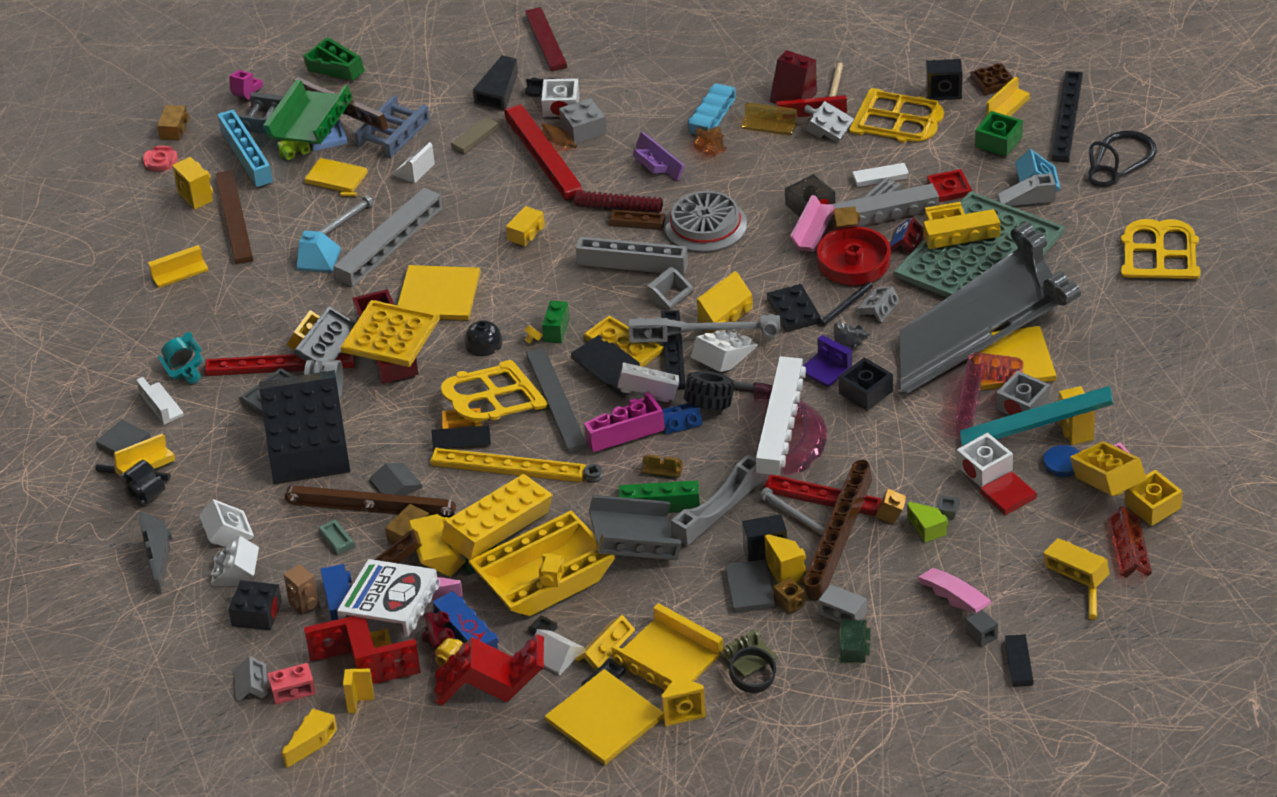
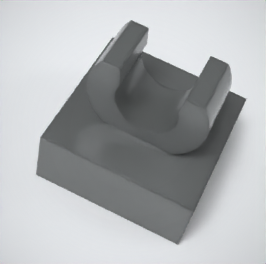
[936,495,960,520]

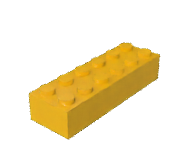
[441,474,553,560]

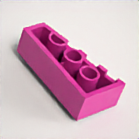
[584,391,665,452]

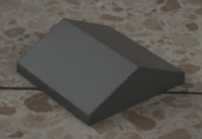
[369,463,423,495]

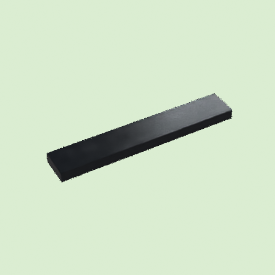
[661,310,686,390]

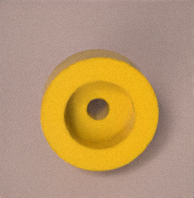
[524,324,543,344]

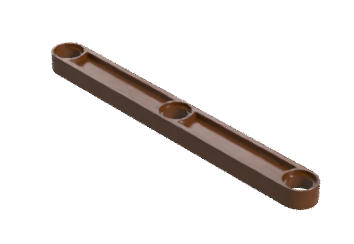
[284,486,456,518]

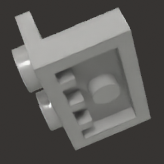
[857,286,899,322]

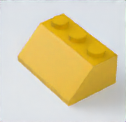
[697,271,753,333]
[407,514,466,577]

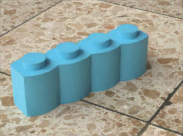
[688,83,736,137]

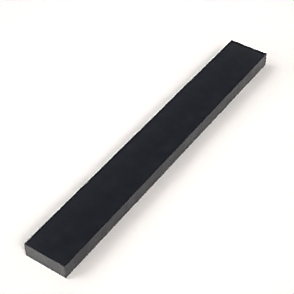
[1051,71,1083,163]

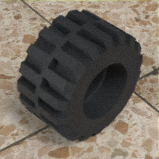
[684,371,735,410]

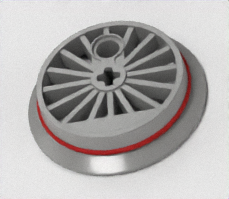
[664,191,747,252]

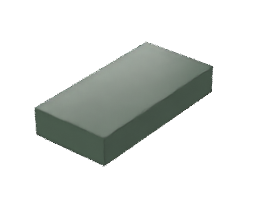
[318,519,355,555]

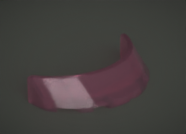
[753,382,827,475]

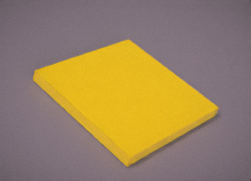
[398,265,481,320]
[340,300,440,367]
[971,326,1057,390]
[545,669,664,765]

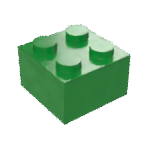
[975,111,1023,157]

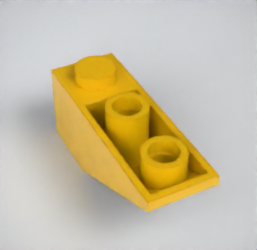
[282,708,337,768]

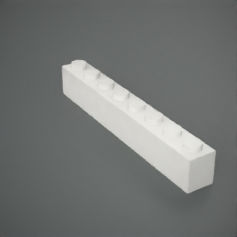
[756,356,806,475]

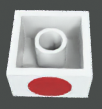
[542,79,579,117]
[957,433,1013,487]

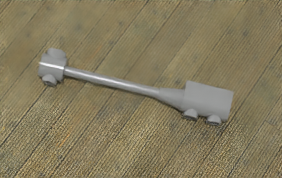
[629,314,780,343]

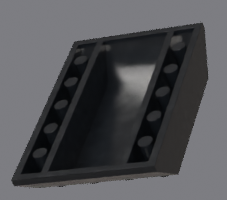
[259,370,351,484]

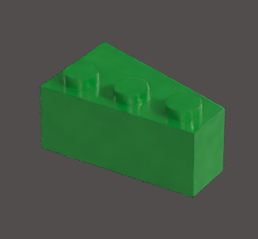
[303,37,365,81]

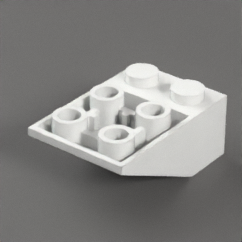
[691,330,758,372]

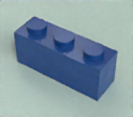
[320,564,352,621]

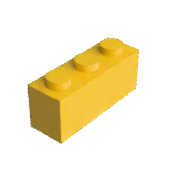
[1043,538,1110,589]

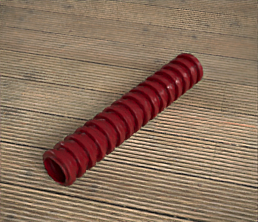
[574,190,663,213]

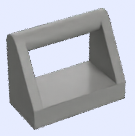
[647,267,694,310]

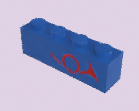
[432,591,499,649]

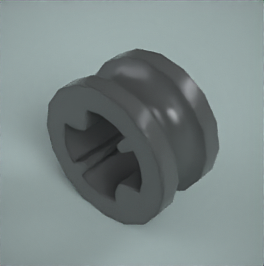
[584,464,602,483]

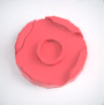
[143,145,178,172]

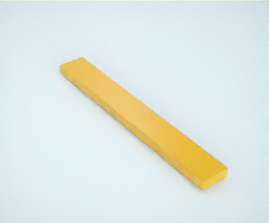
[430,448,586,483]

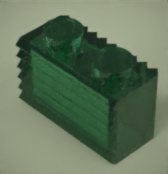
[840,619,871,663]

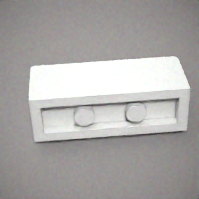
[136,377,184,425]

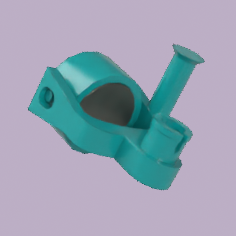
[158,332,203,384]

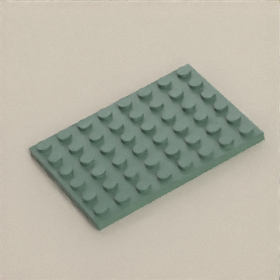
[894,191,1065,297]

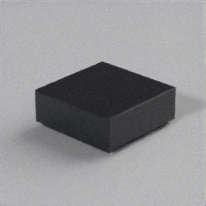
[528,615,557,635]

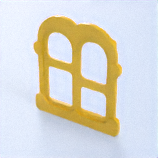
[849,88,944,143]
[1121,219,1201,279]
[441,360,548,423]

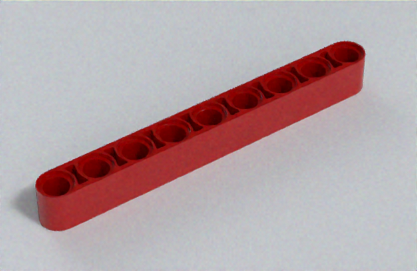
[504,104,582,200]

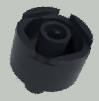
[119,460,165,507]

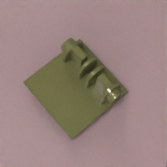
[720,629,778,677]

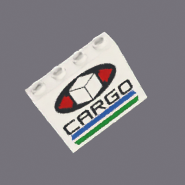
[337,559,440,637]

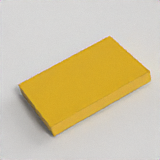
[304,158,368,192]

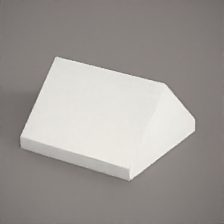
[392,142,435,183]
[535,629,584,676]

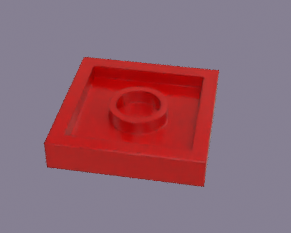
[927,169,972,203]
[980,471,1037,515]

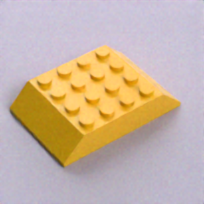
[469,510,615,616]

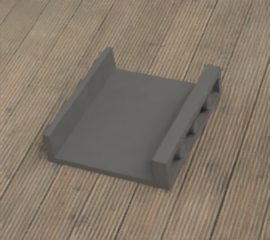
[589,495,681,560]

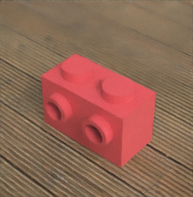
[267,663,316,705]

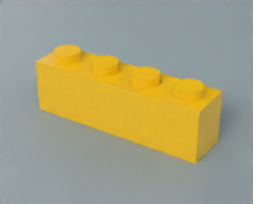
[923,209,1000,249]

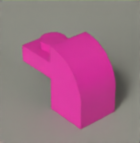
[229,70,263,100]

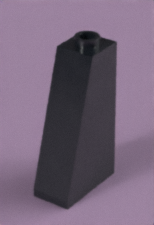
[473,55,518,111]

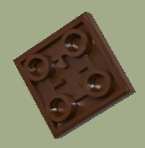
[970,63,1013,95]

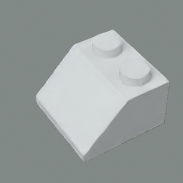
[199,499,254,547]

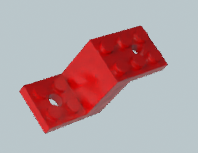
[304,616,421,684]
[434,634,544,706]

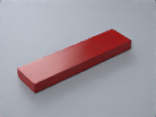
[777,95,847,119]

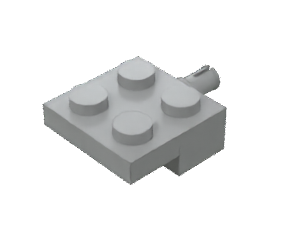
[804,101,854,143]

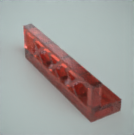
[1107,506,1152,578]

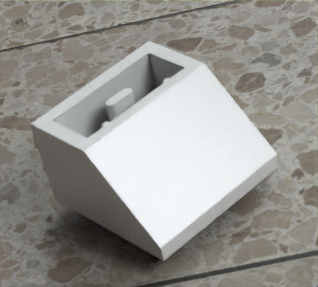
[211,536,259,586]

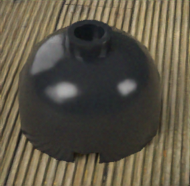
[465,320,503,356]

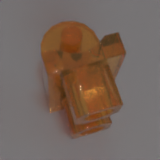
[693,126,727,156]

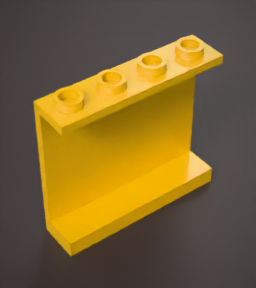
[611,603,724,691]

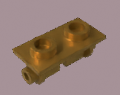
[642,454,684,478]

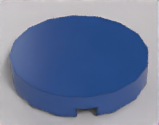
[1044,445,1080,477]

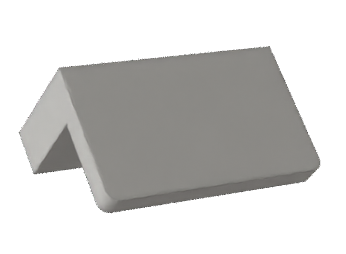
[234,656,268,701]

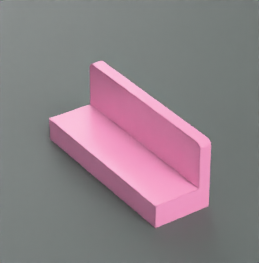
[790,195,835,252]

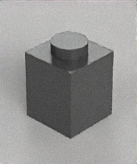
[966,610,998,647]

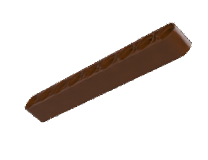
[804,460,872,600]

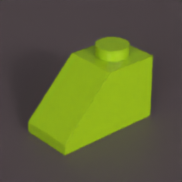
[907,502,948,542]

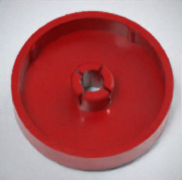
[817,226,891,286]

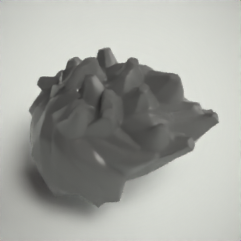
[834,322,870,349]

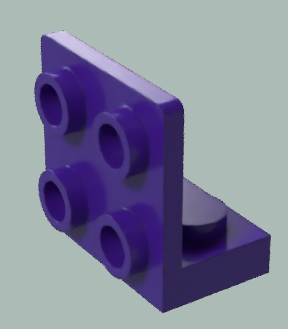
[803,335,852,387]

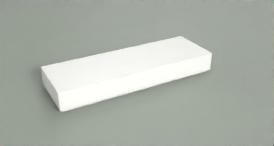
[853,163,909,187]

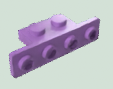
[632,132,684,180]

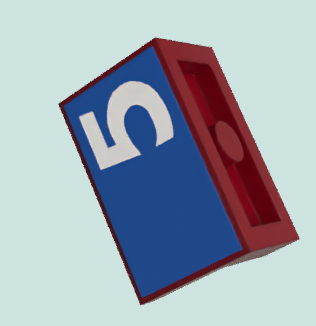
[890,217,923,254]

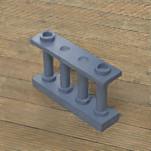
[355,95,430,158]

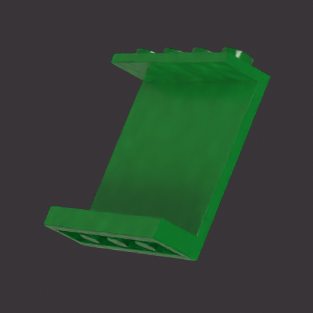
[263,80,353,144]

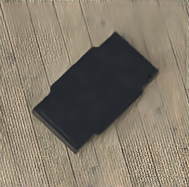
[571,335,640,398]

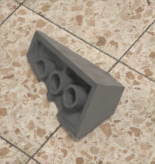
[138,512,173,594]

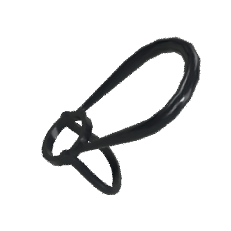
[1088,131,1157,187]

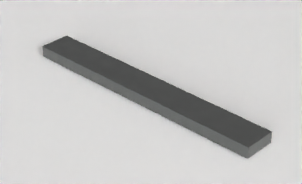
[526,347,587,453]

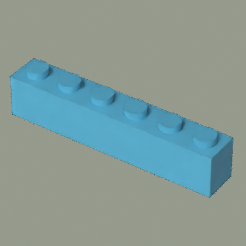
[217,109,273,187]

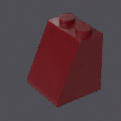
[770,50,817,104]

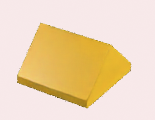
[662,675,706,727]

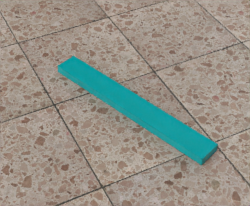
[960,386,1114,446]

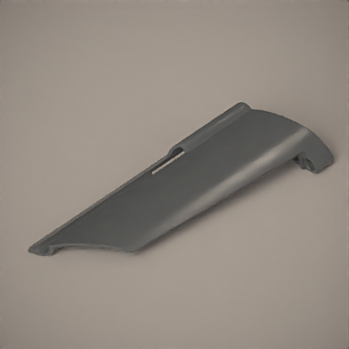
[900,222,1081,394]

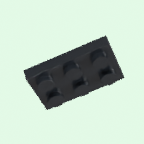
[767,284,821,332]

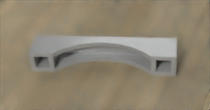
[671,455,764,546]

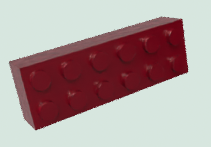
[352,289,419,384]

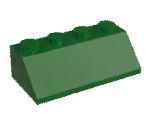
[619,480,700,513]

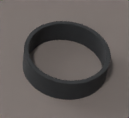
[729,647,776,693]

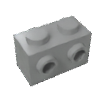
[819,585,867,628]

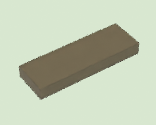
[451,117,499,154]

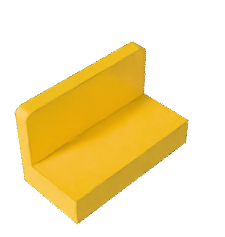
[343,669,374,713]

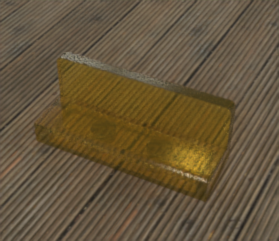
[742,102,797,136]

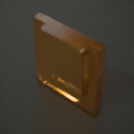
[541,122,577,149]

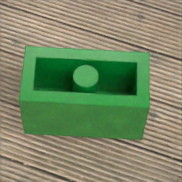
[542,300,570,343]

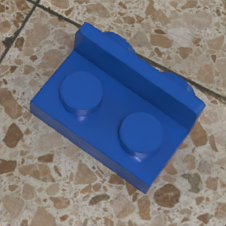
[662,403,702,434]

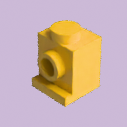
[539,553,564,587]

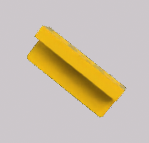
[986,77,1030,116]
[148,245,208,288]
[114,434,175,476]
[575,615,635,670]

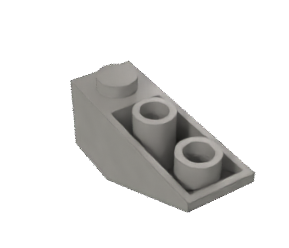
[998,173,1056,206]

